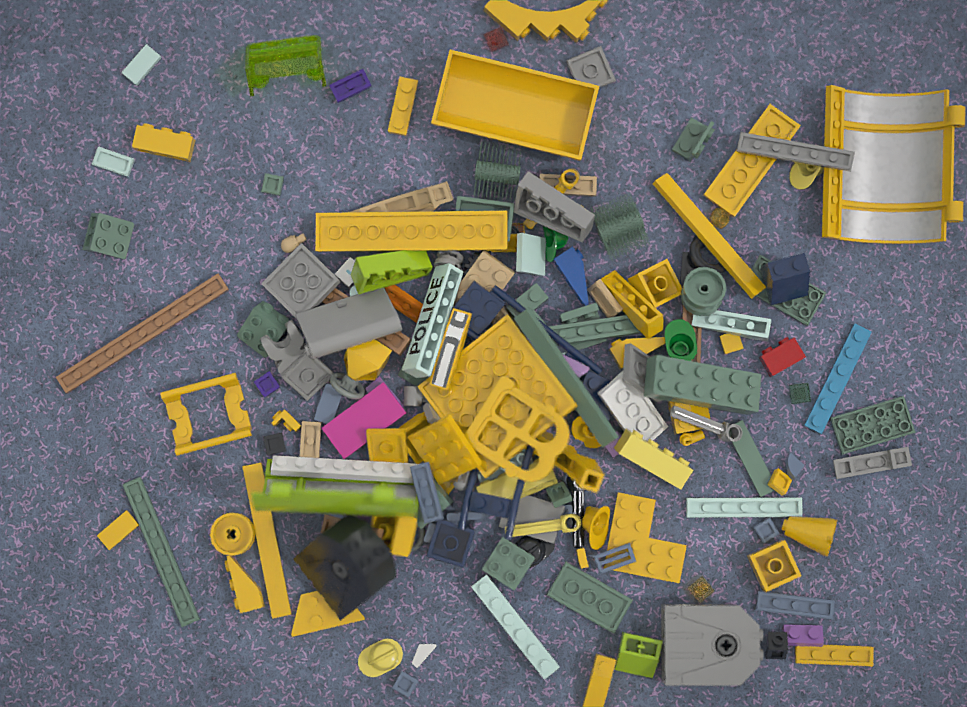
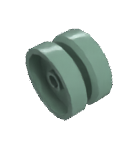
[680,267,726,316]

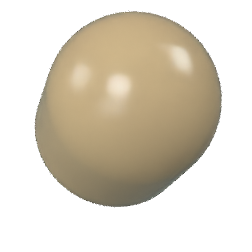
[281,233,307,253]

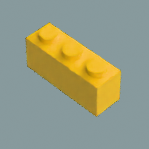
[132,123,195,162]

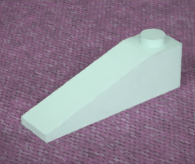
[692,310,771,342]

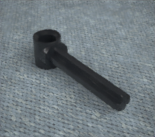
[566,475,587,548]

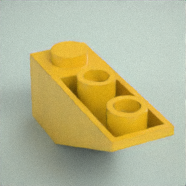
[225,555,265,613]

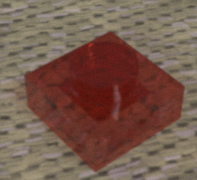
[484,27,509,53]

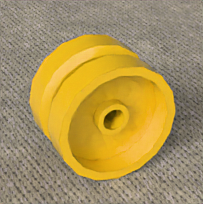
[210,513,256,556]

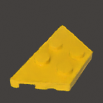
[291,591,365,637]

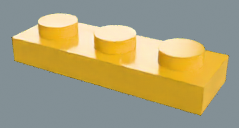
[388,77,418,136]

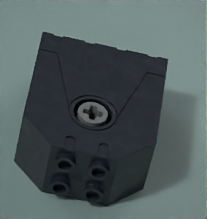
[293,515,397,621]

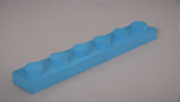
[803,323,872,434]

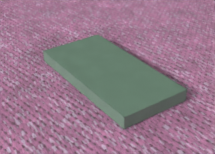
[547,561,633,634]

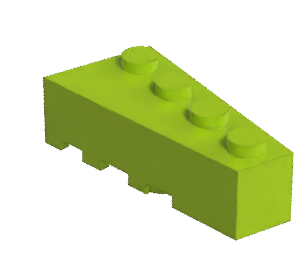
[350,250,432,295]

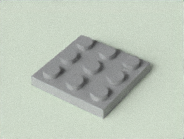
[262,243,341,319]

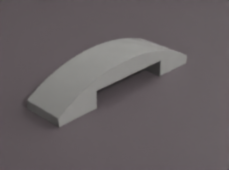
[833,447,912,479]

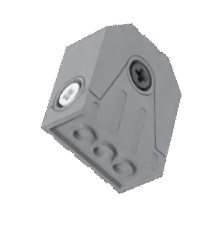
[661,604,763,685]

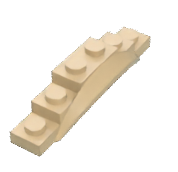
[350,181,453,212]

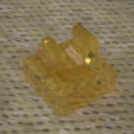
[687,576,715,603]

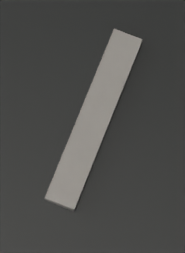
[737,132,855,172]

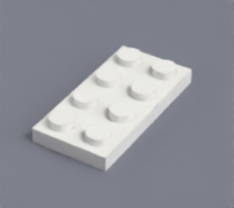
[597,371,668,441]

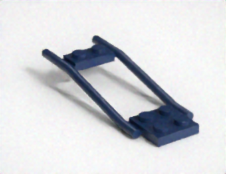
[451,280,603,375]
[458,439,537,540]

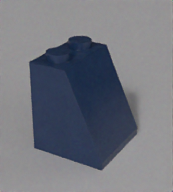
[760,253,810,306]

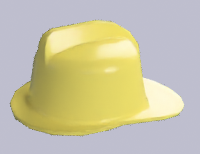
[789,162,824,190]
[358,639,403,677]

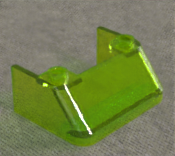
[245,35,326,97]

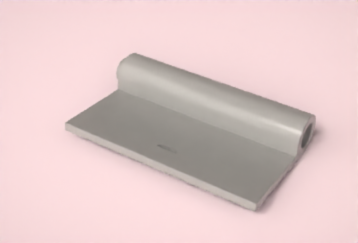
[295,288,402,359]

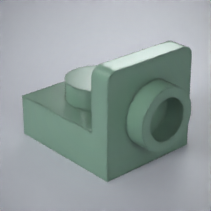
[546,481,573,508]

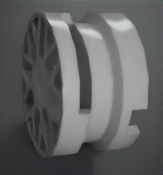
[434,251,464,269]

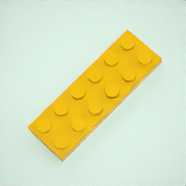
[703,104,801,218]

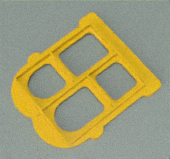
[464,376,570,482]

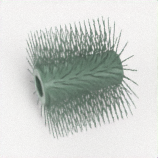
[474,141,522,203]
[591,194,650,261]

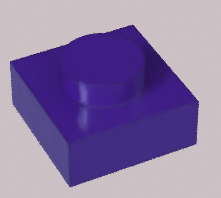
[254,371,281,398]

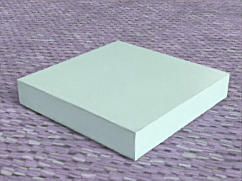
[516,233,546,276]

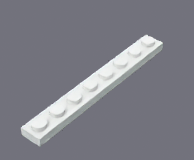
[271,455,418,483]

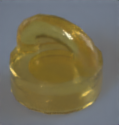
[710,208,730,229]

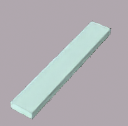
[686,498,802,517]

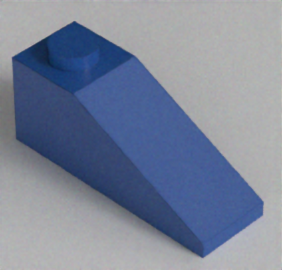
[553,246,589,307]

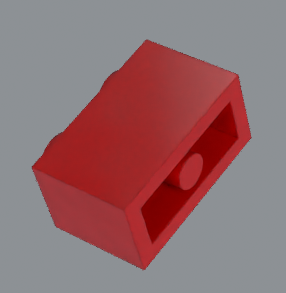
[759,337,806,377]

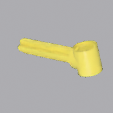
[505,514,581,537]

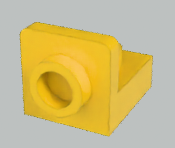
[271,410,302,432]

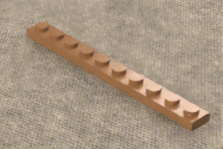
[56,273,229,394]

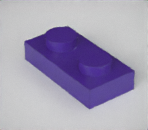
[329,69,372,103]

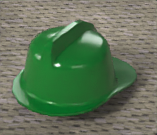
[543,226,568,262]
[664,319,697,361]

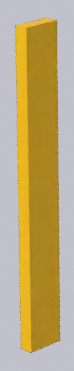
[653,173,766,299]
[242,463,292,619]

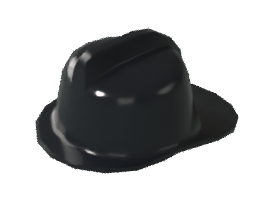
[515,535,555,568]

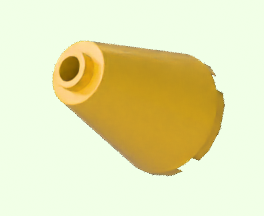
[782,516,837,556]

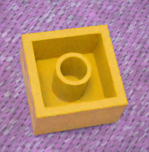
[747,540,801,592]

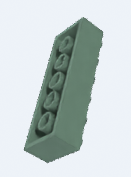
[644,355,761,415]

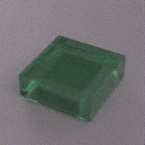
[789,383,811,404]

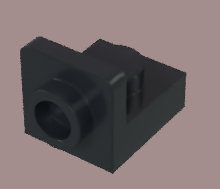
[766,632,789,659]

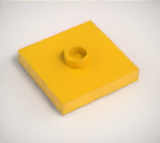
[366,428,409,463]

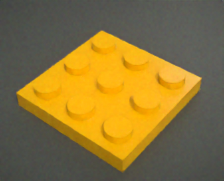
[408,415,482,485]

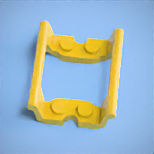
[160,372,252,456]

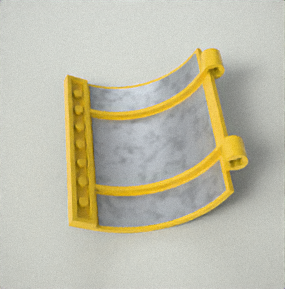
[822,85,965,244]

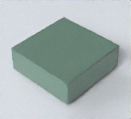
[261,173,284,196]

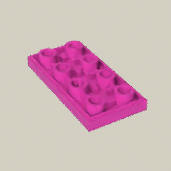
[321,382,406,459]

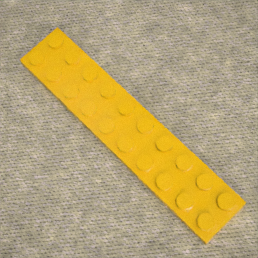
[315,211,508,252]

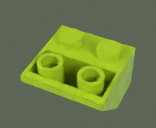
[614,631,663,678]

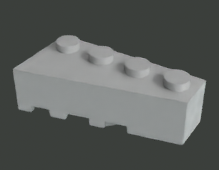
[514,171,595,242]

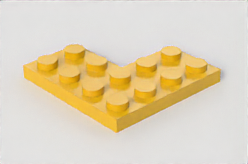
[603,492,687,583]

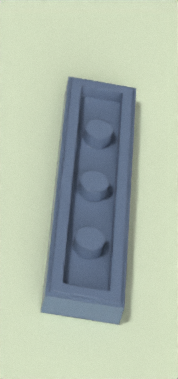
[755,591,835,620]

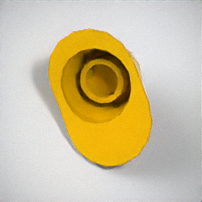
[582,506,610,550]

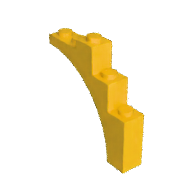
[484,0,609,43]
[524,431,604,493]

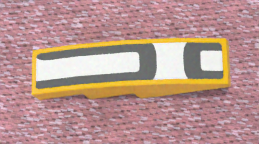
[429,308,472,390]

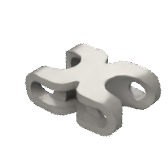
[260,320,307,383]

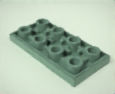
[741,255,826,326]
[830,396,916,455]

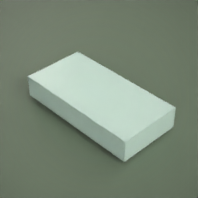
[121,44,162,86]
[92,147,135,177]

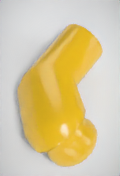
[679,430,705,446]

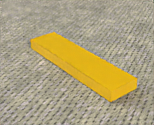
[795,644,874,666]

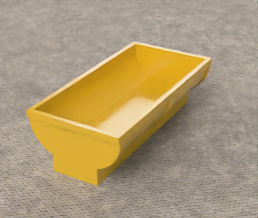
[431,49,599,161]

